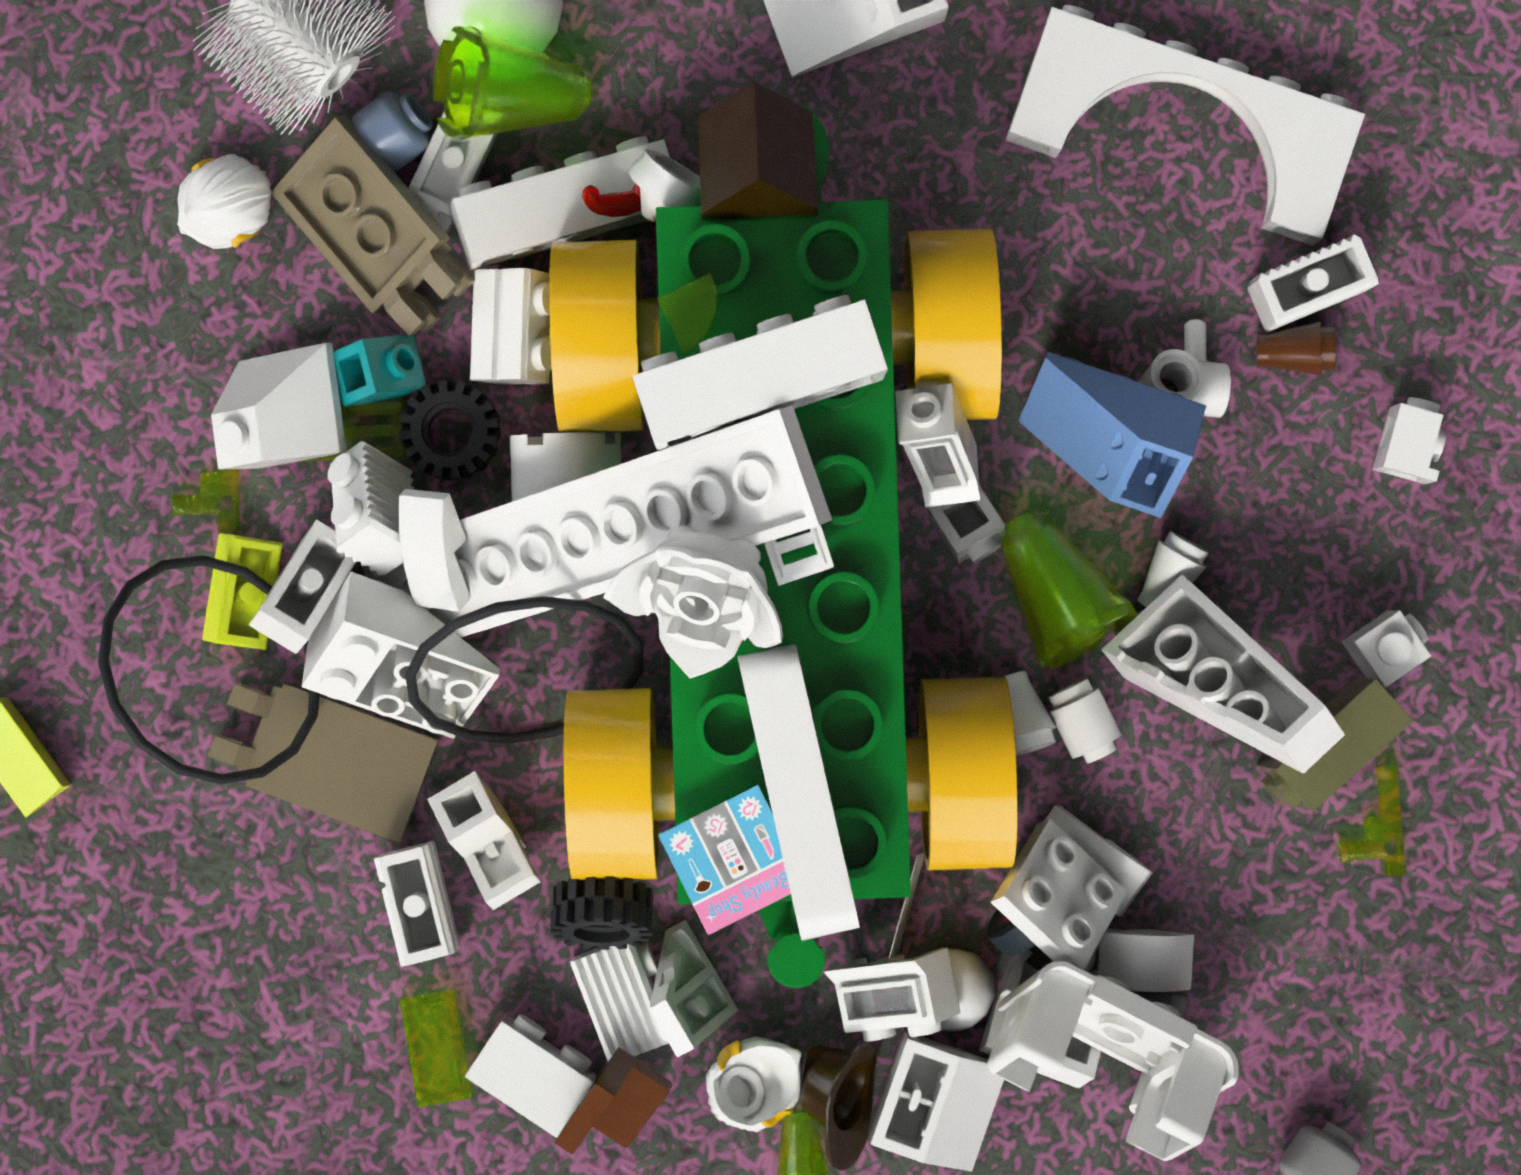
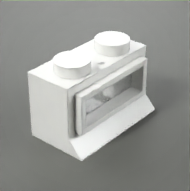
[823,948,961,1041]

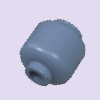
[351,91,433,172]

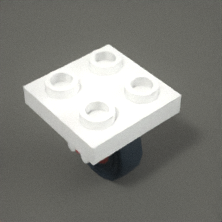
[986,818,1128,970]

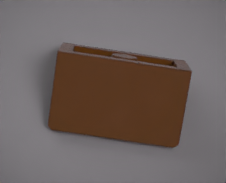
[554,1047,673,1155]

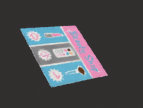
[658,785,791,935]

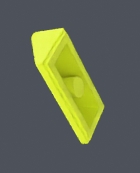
[202,533,283,650]
[0,697,72,817]

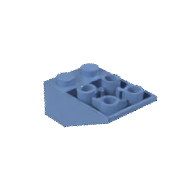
[1018,351,1206,518]

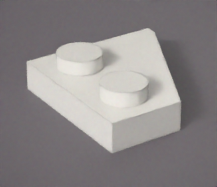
[649,919,738,1057]

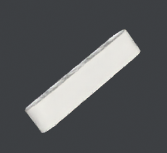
[737,643,860,941]

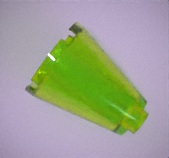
[433,26,592,139]
[1000,512,1138,670]

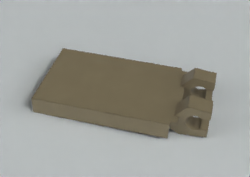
[272,116,475,336]
[207,683,439,843]

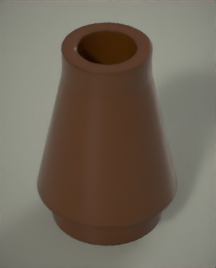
[1257,321,1336,376]

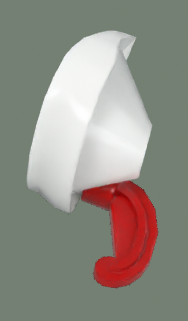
[582,149,701,222]

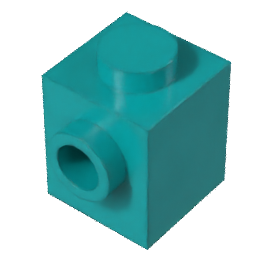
[333,334,426,407]

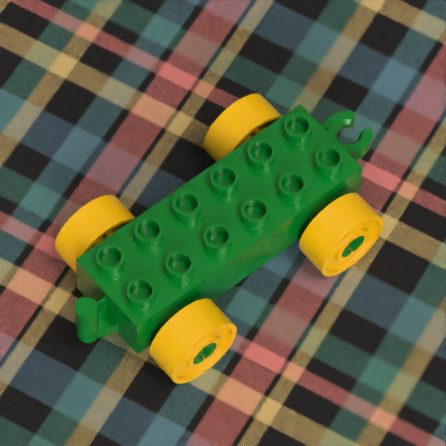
[549,105,1017,989]

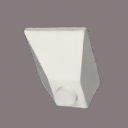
[211,343,347,469]

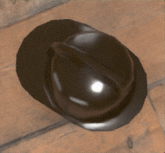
[800,1043,877,1171]

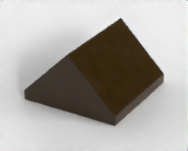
[698,81,818,220]

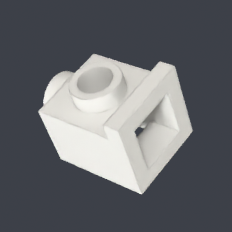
[1372,397,1446,484]

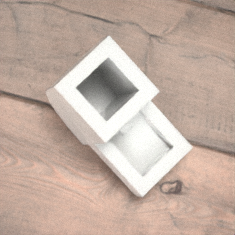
[428,771,541,910]
[1084,928,1194,992]

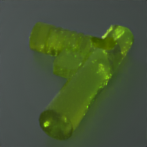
[172,463,240,532]
[1336,765,1406,876]

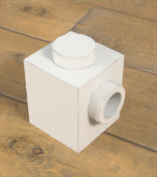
[1342,610,1431,688]

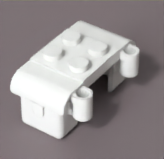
[987,961,1239,1161]

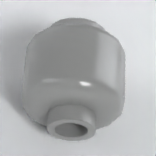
[1278,1122,1362,1175]

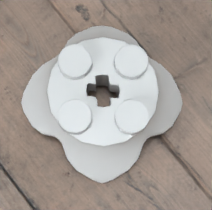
[603,526,783,678]

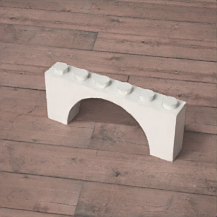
[1005,5,1365,246]

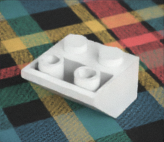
[868,1030,1004,1172]

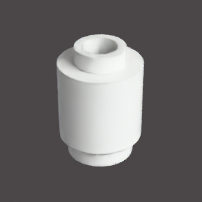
[1048,678,1122,764]

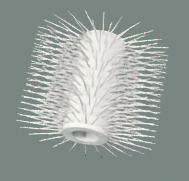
[193,0,396,135]

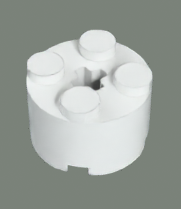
[510,432,621,502]

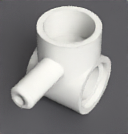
[1138,319,1231,418]

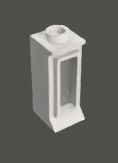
[895,383,980,508]

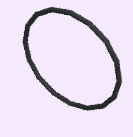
[98,555,320,785]
[405,596,644,744]

